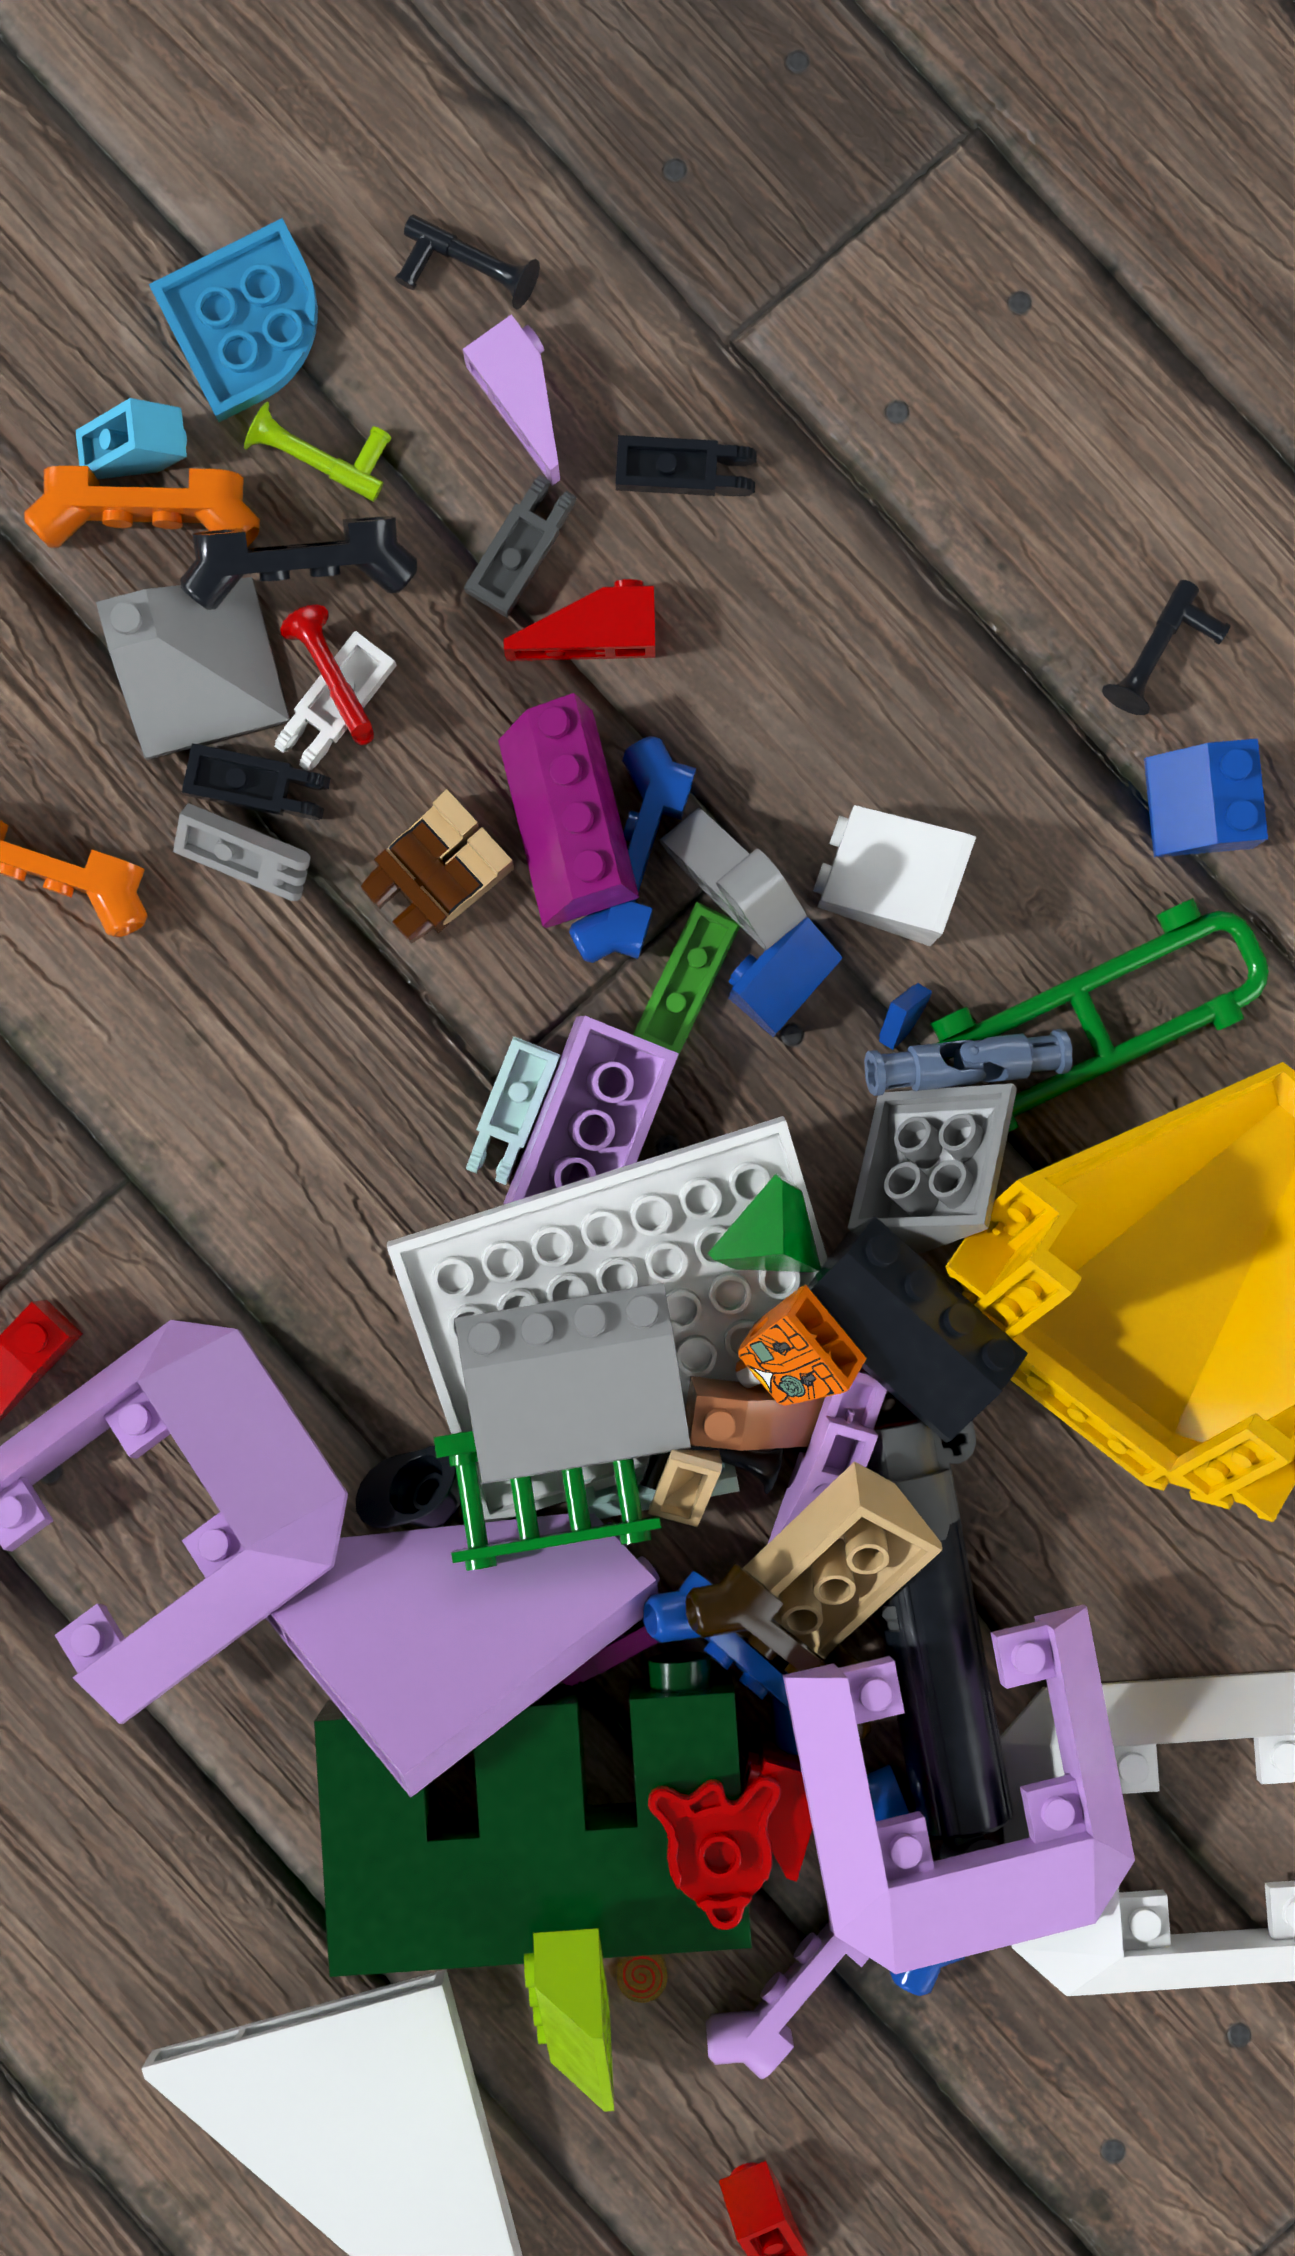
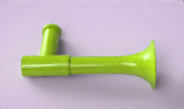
[244,401,392,502]

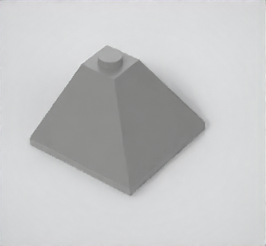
[96,577,290,760]
[848,1083,1017,1253]

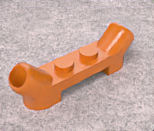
[24,466,260,548]
[0,820,148,938]

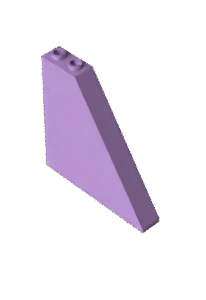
[266,1513,660,1797]

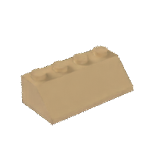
[736,1461,942,1658]

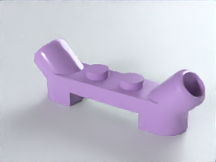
[706,1911,869,2079]

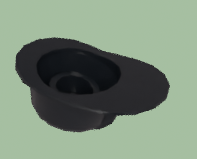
[355,1446,461,1528]

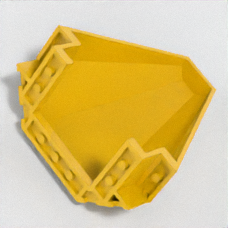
[945,1062,1295,1522]

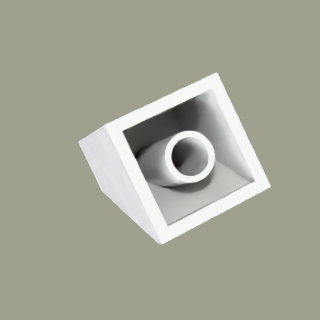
[813,805,976,946]

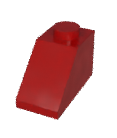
[719,2161,809,2256]

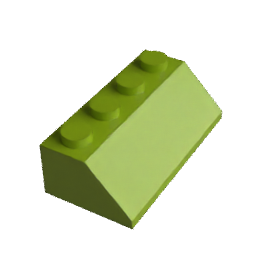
[524,1929,615,2112]

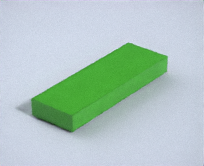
[633,902,740,1058]

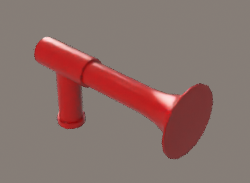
[280,604,374,745]

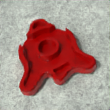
[648,1775,781,1930]

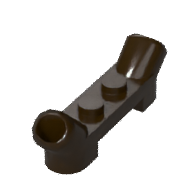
[685,1563,871,1741]

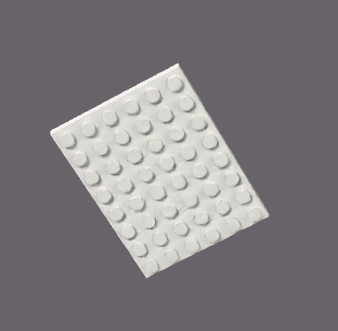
[387,1116,827,1522]

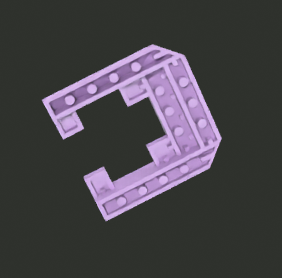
[0,1320,348,1724]
[783,1605,1135,1974]

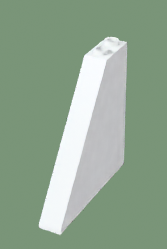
[142,1969,523,2256]

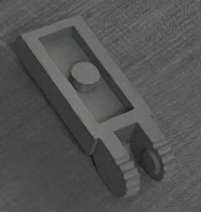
[464,475,577,618]

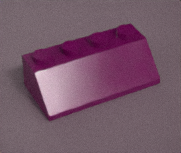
[498,693,639,928]

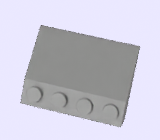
[454,1283,691,1484]

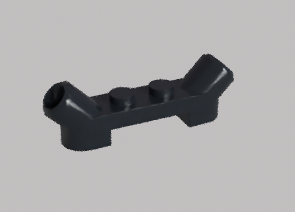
[180,516,418,610]

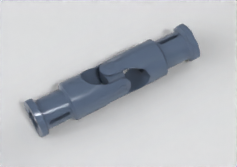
[864,1029,1072,1096]

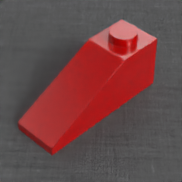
[503,579,655,661]
[0,1300,83,1422]

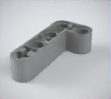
[659,808,807,950]

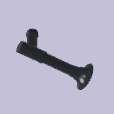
[395,214,540,309]
[1102,580,1231,715]
[639,1445,784,1494]

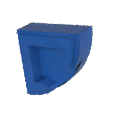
[879,983,932,1050]

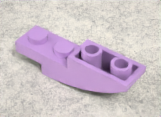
[768,1369,887,1543]

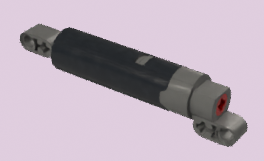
[866,1407,1014,1860]

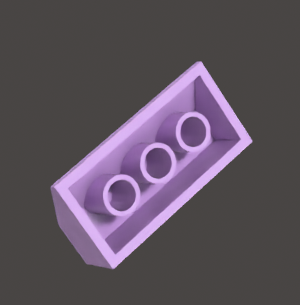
[503,1016,679,1204]

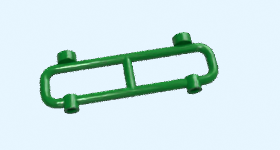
[931,898,1269,1132]

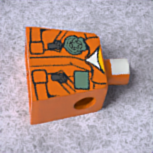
[735,1285,867,1406]

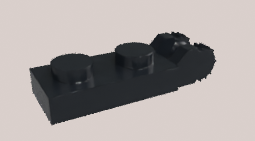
[615,435,757,497]
[182,743,331,820]

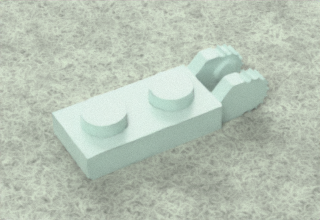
[466,1037,561,1185]

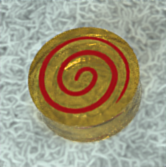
[617,1954,668,2003]

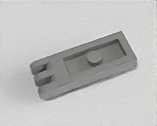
[173,803,310,901]

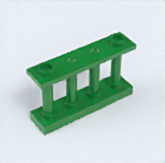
[433,1431,661,1571]

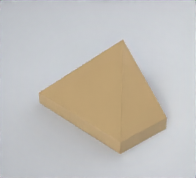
[648,1450,722,1527]

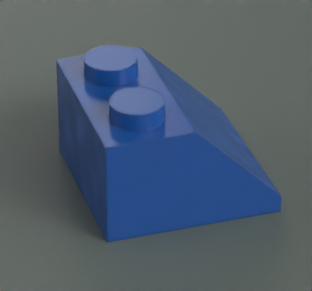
[1144,738,1268,858]

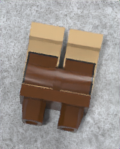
[360,789,514,943]

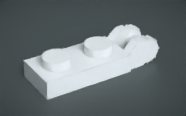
[274,631,397,771]

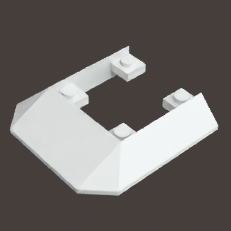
[1000,1670,1295,1996]

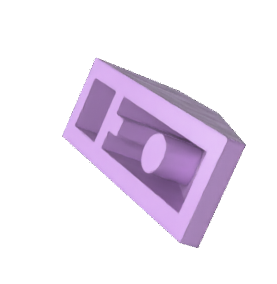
[463,314,560,486]

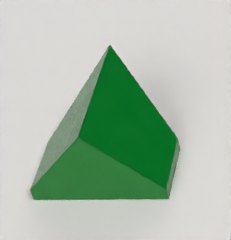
[707,1174,821,1273]

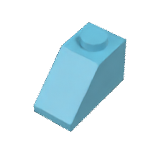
[75,398,187,479]

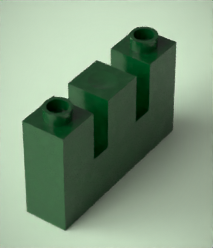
[314,1652,752,1977]

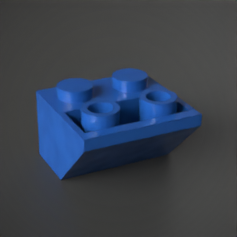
[728,917,843,1037]

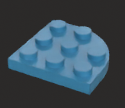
[149,218,318,422]

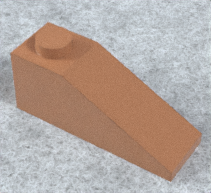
[685,1376,825,1451]

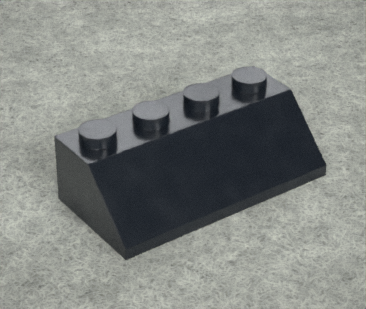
[808,1216,1028,1442]

